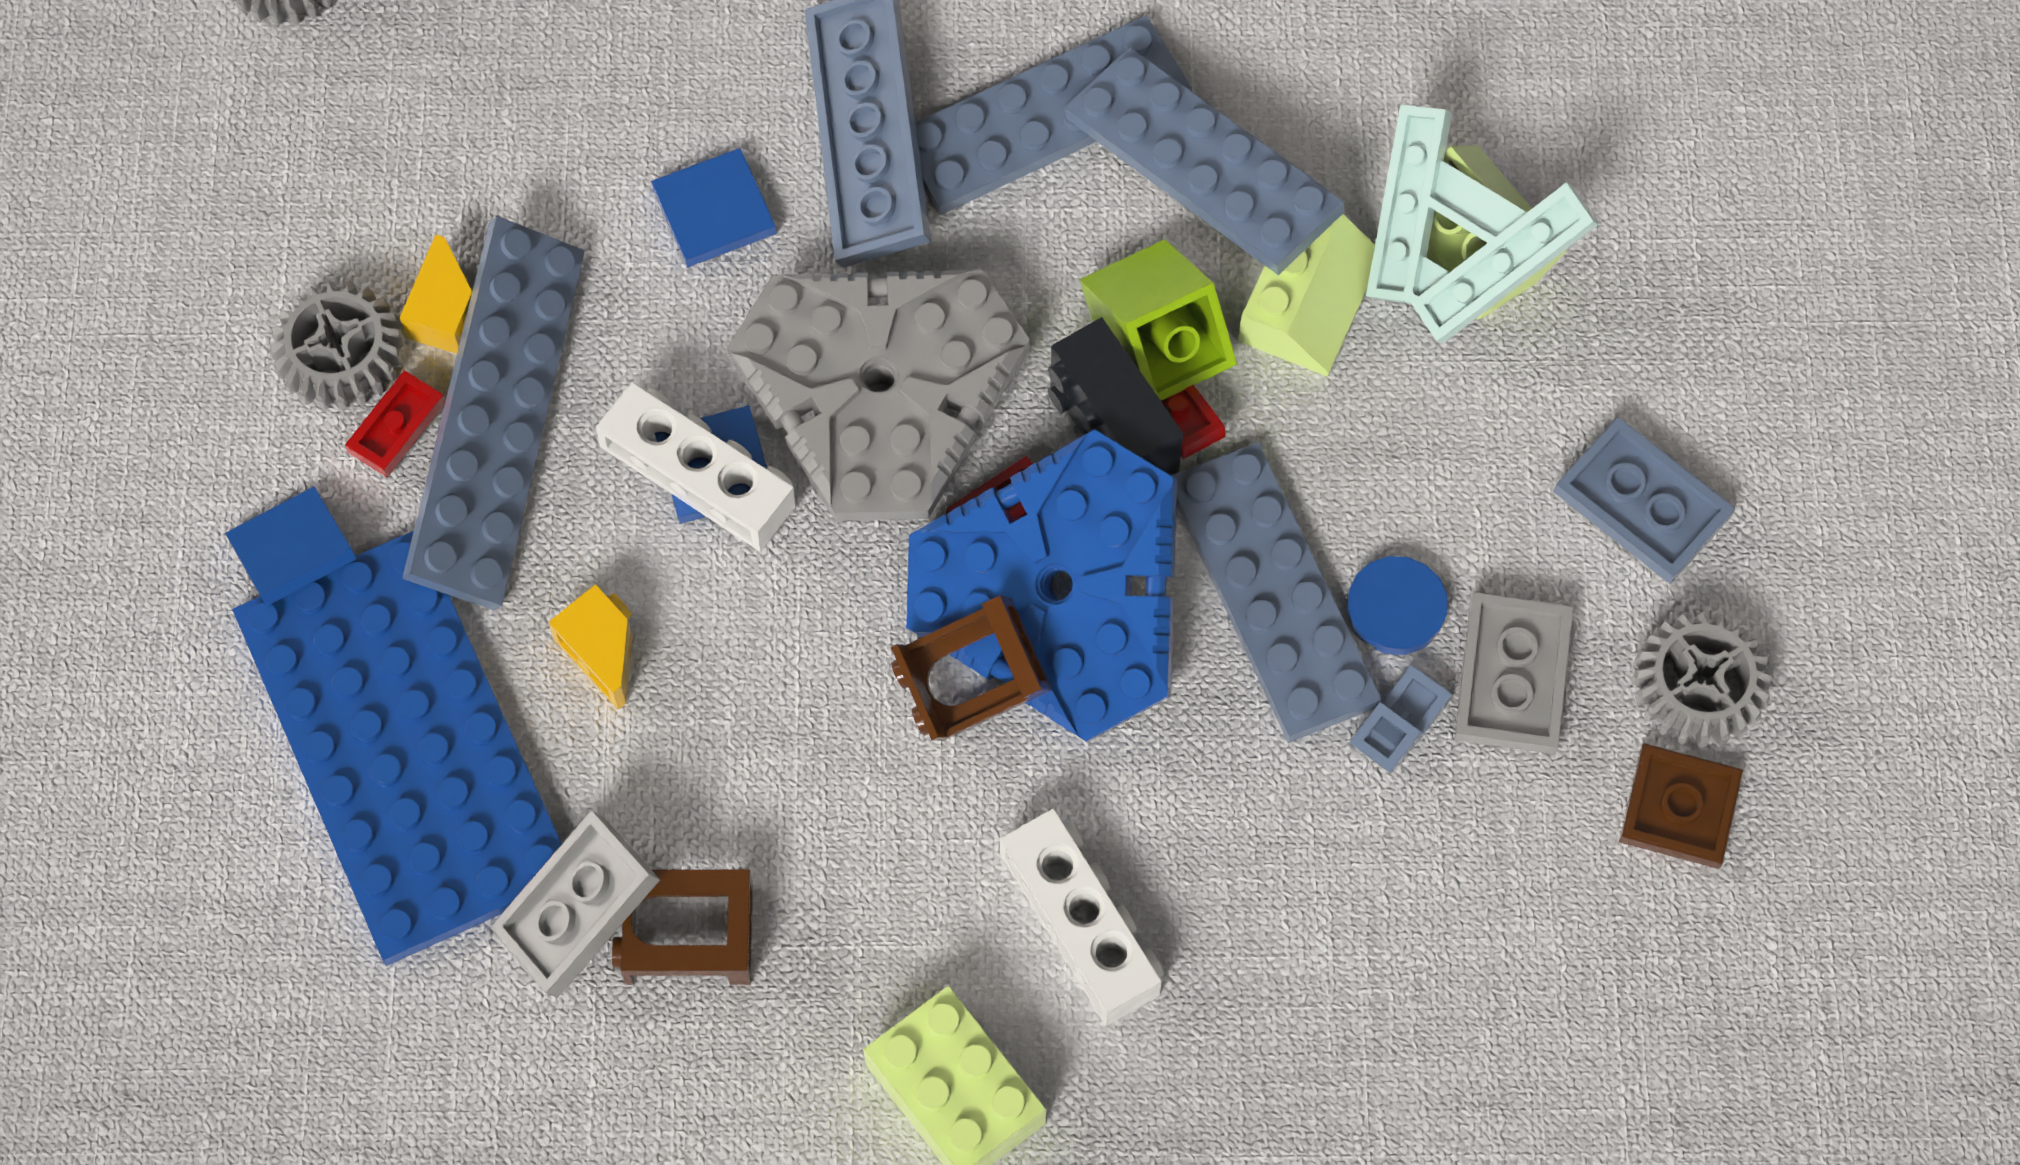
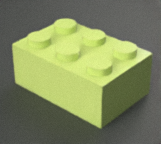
[863,986,1046,1165]

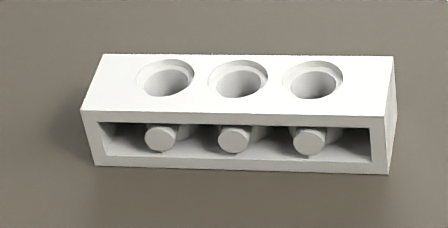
[596,382,796,552]
[1000,808,1164,1027]

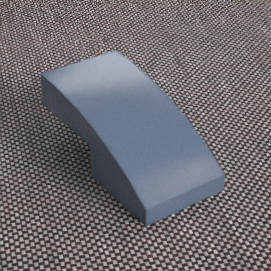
[1349,665,1453,774]

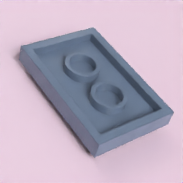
[1553,417,1736,584]

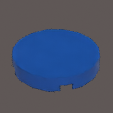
[1347,556,1447,655]

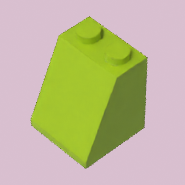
[1079,239,1237,401]

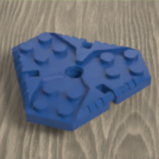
[906,429,1177,741]

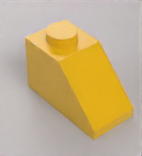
[399,234,472,354]
[548,584,633,710]

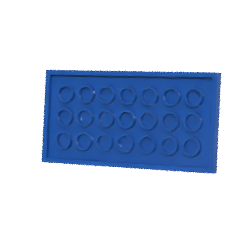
[232,531,562,966]

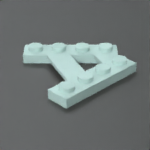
[1366,105,1599,344]

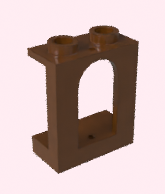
[891,595,1052,741]
[612,869,753,985]

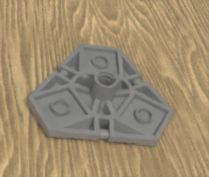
[727,270,1030,521]

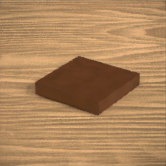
[1619,743,1743,869]

